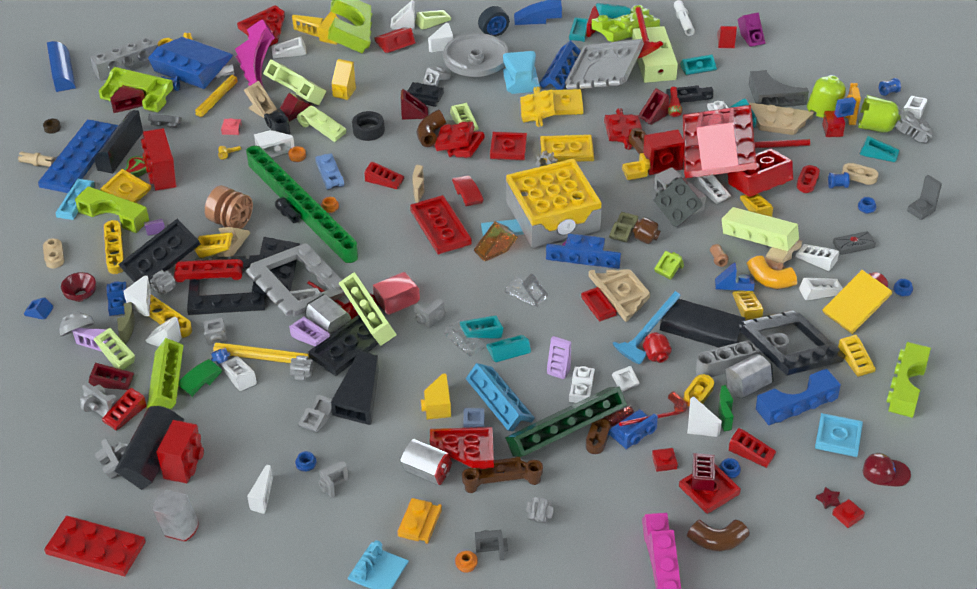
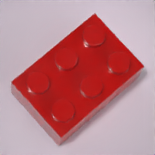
[141,128,176,191]
[728,149,793,197]

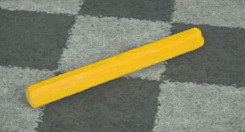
[213,342,309,363]

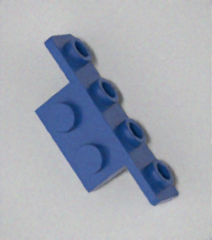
[546,234,621,269]

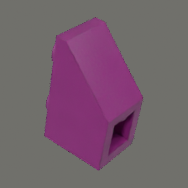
[737,12,766,47]

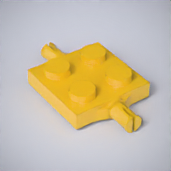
[520,87,556,127]

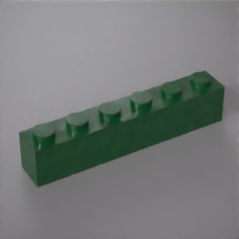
[505,386,627,457]

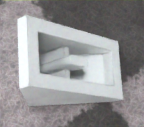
[390,0,416,29]
[428,23,453,52]
[124,276,151,316]
[145,317,182,347]
[687,396,722,437]

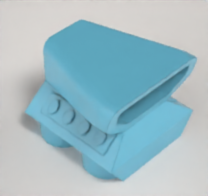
[503,51,540,94]

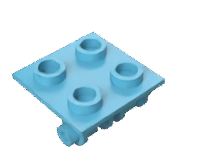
[347,540,409,589]

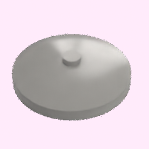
[443,33,508,77]

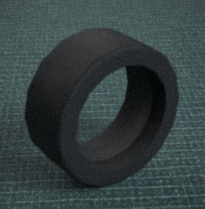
[352,111,385,141]

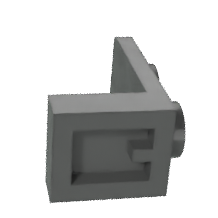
[907,175,942,220]

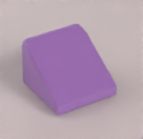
[144,219,165,236]

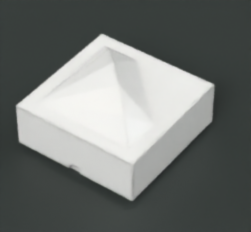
[612,366,640,392]

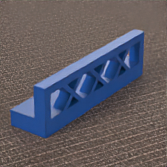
[539,40,581,90]

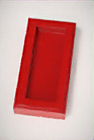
[581,287,617,322]

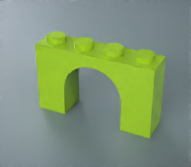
[328,0,373,53]

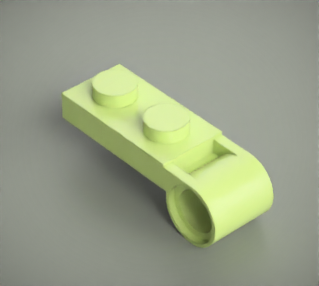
[297,106,346,142]

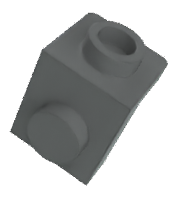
[475,530,508,560]

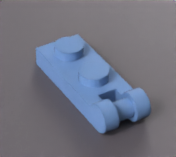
[315,153,344,190]

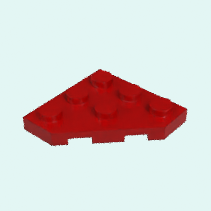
[237,5,285,47]
[430,427,494,469]

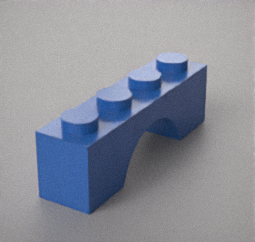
[755,369,841,425]

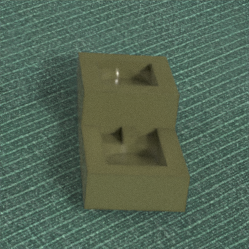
[609,212,638,242]
[117,302,135,345]

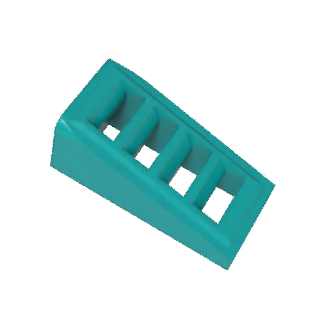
[859,136,900,162]
[460,315,504,339]

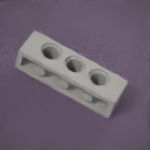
[91,37,158,81]

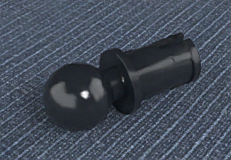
[275,197,301,223]

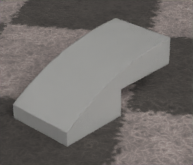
[298,394,332,432]

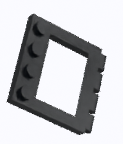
[187,255,266,315]
[739,310,846,376]

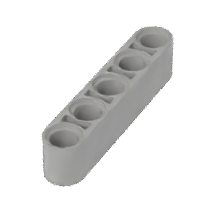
[696,333,789,377]

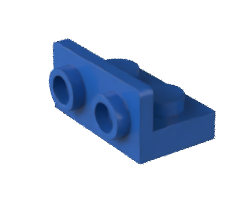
[609,409,658,449]

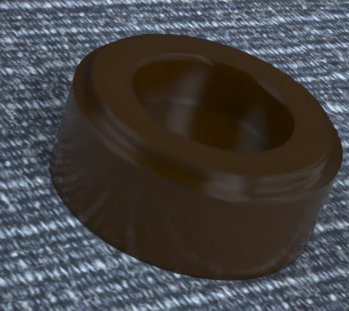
[43,118,61,134]

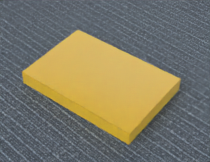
[540,135,594,162]
[822,270,892,334]

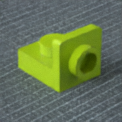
[654,251,684,280]

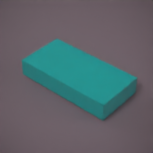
[569,17,588,42]

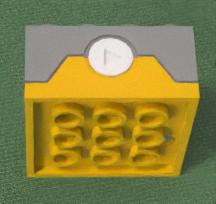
[506,159,602,248]

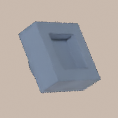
[463,408,485,428]

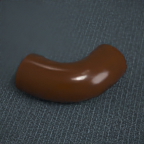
[416,109,447,147]
[687,519,750,552]

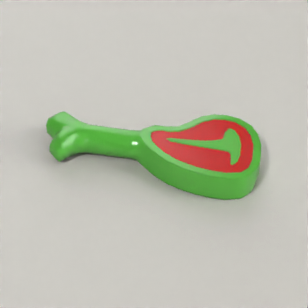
[124,156,147,177]

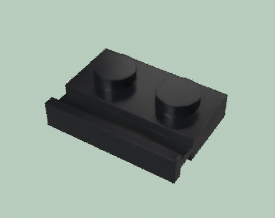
[407,82,444,107]

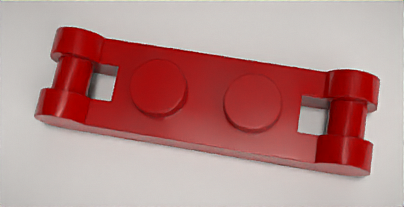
[174,259,243,282]

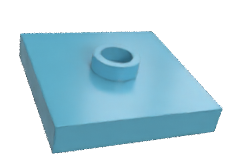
[815,413,863,457]

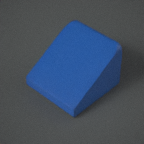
[24,297,53,320]

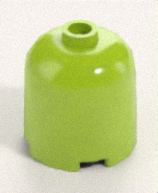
[807,75,846,118]
[858,95,901,133]

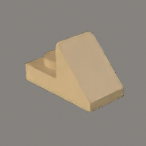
[244,81,277,118]
[217,227,250,257]

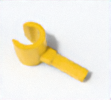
[218,146,241,160]

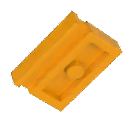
[845,83,861,125]
[397,498,442,544]

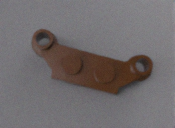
[462,457,543,493]

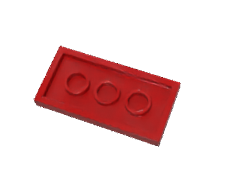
[410,195,472,255]
[44,515,146,577]

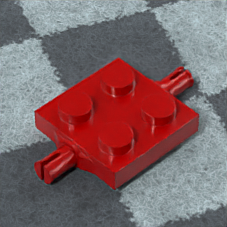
[604,108,642,150]

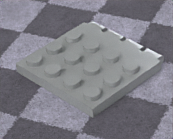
[565,39,644,90]

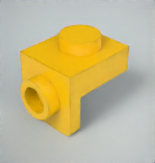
[622,153,650,180]

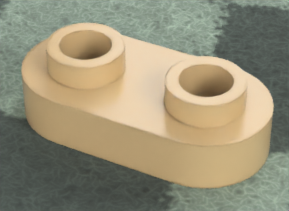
[842,163,878,185]
[43,238,65,269]

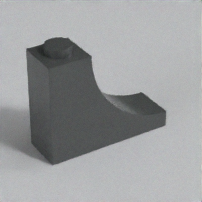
[748,70,809,107]

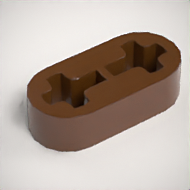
[628,128,647,155]
[586,418,610,454]

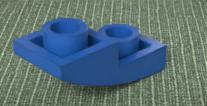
[107,281,127,316]

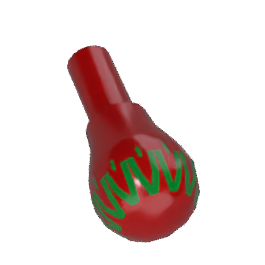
[667,86,683,117]

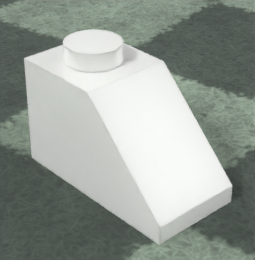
[254,130,294,157]

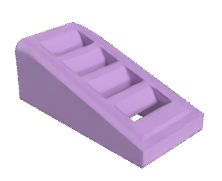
[289,317,330,347]
[72,328,115,351]
[547,336,571,379]

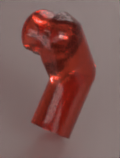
[668,391,688,413]
[604,406,634,426]

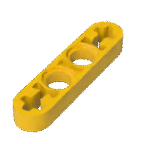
[104,220,124,274]
[148,294,192,338]

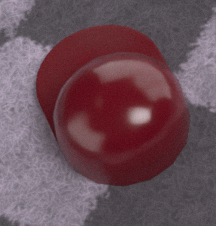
[862,453,911,487]

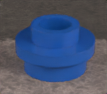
[858,197,876,213]
[893,279,913,296]
[211,348,231,364]
[295,451,317,471]
[719,458,741,478]

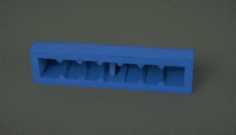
[47,41,76,92]

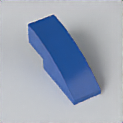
[514,0,562,25]

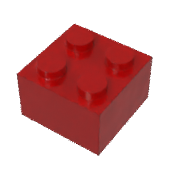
[643,129,685,175]
[157,420,204,484]

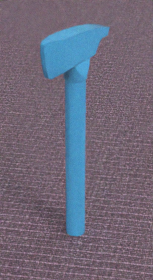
[612,291,681,364]

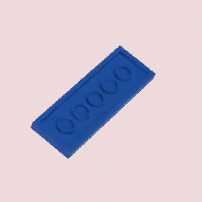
[38,119,118,193]

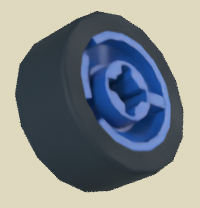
[478,6,510,37]

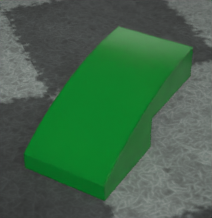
[178,359,223,397]
[718,385,734,432]

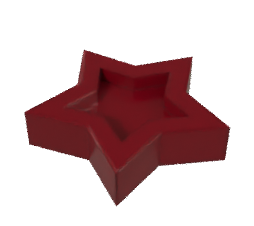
[815,487,840,509]

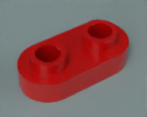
[797,165,820,193]

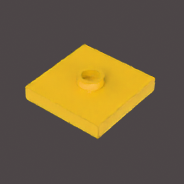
[553,89,583,115]
[100,169,151,203]

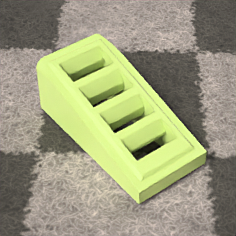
[415,10,451,30]
[450,103,479,131]
[94,328,135,370]

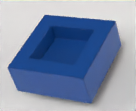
[834,97,856,118]

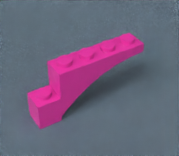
[235,19,275,88]
[642,513,681,589]

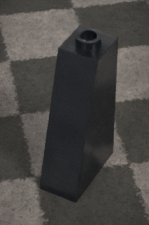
[331,351,379,425]

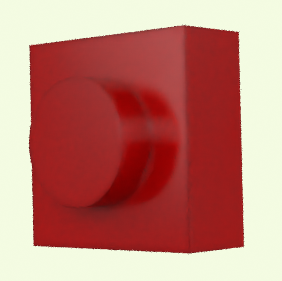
[652,448,678,472]
[832,499,865,528]

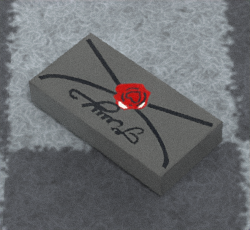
[833,231,876,255]

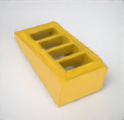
[292,15,323,37]
[740,194,773,217]
[194,232,233,258]
[732,291,763,320]
[838,335,876,377]

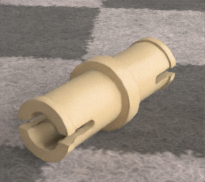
[18,151,56,167]

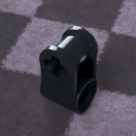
[264,108,290,135]

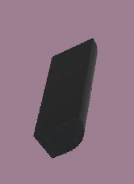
[95,110,143,174]
[660,299,746,348]
[114,406,185,490]

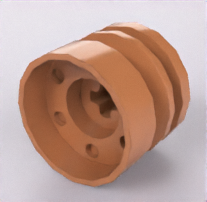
[205,185,253,229]

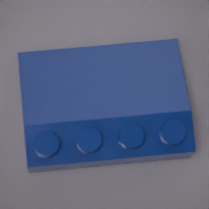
[148,37,233,89]

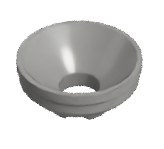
[59,311,95,336]

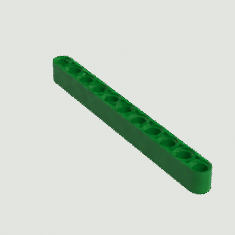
[246,145,358,263]

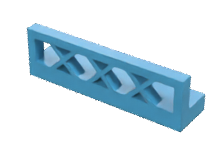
[465,363,535,431]

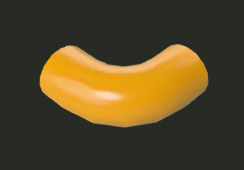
[747,255,797,289]

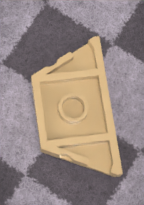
[749,103,814,135]
[589,269,650,322]

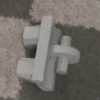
[80,382,118,417]
[95,438,128,479]

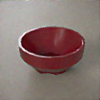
[61,272,97,302]

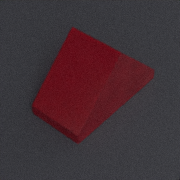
[110,85,145,113]
[638,88,669,125]
[401,89,428,120]
[279,92,313,122]

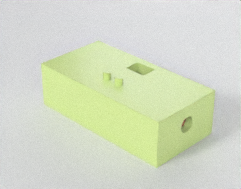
[632,26,678,83]

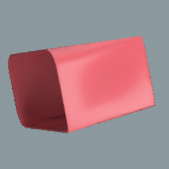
[373,272,420,315]

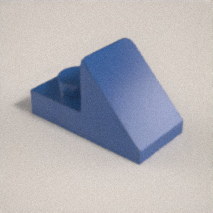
[715,262,755,291]

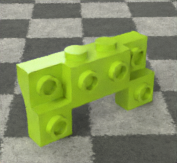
[592,5,660,42]
[98,67,174,112]

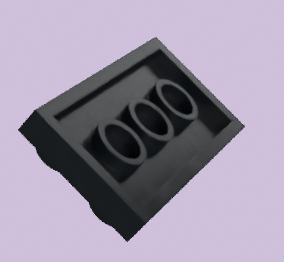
[118,218,201,284]
[252,237,300,294]
[308,314,379,376]

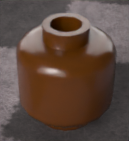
[632,217,661,244]

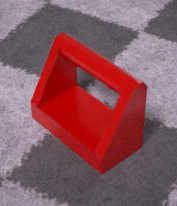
[374,28,415,53]

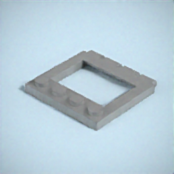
[246,243,346,317]

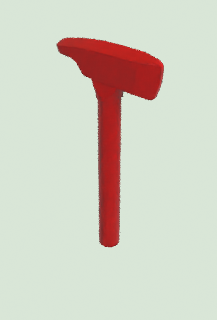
[635,7,663,59]
[755,139,810,148]

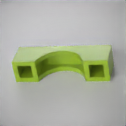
[75,186,149,233]
[886,342,931,418]

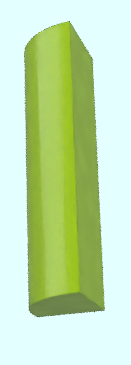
[146,338,184,411]

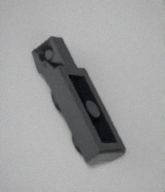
[666,85,714,103]

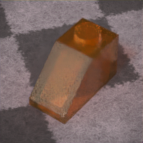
[474,221,518,261]

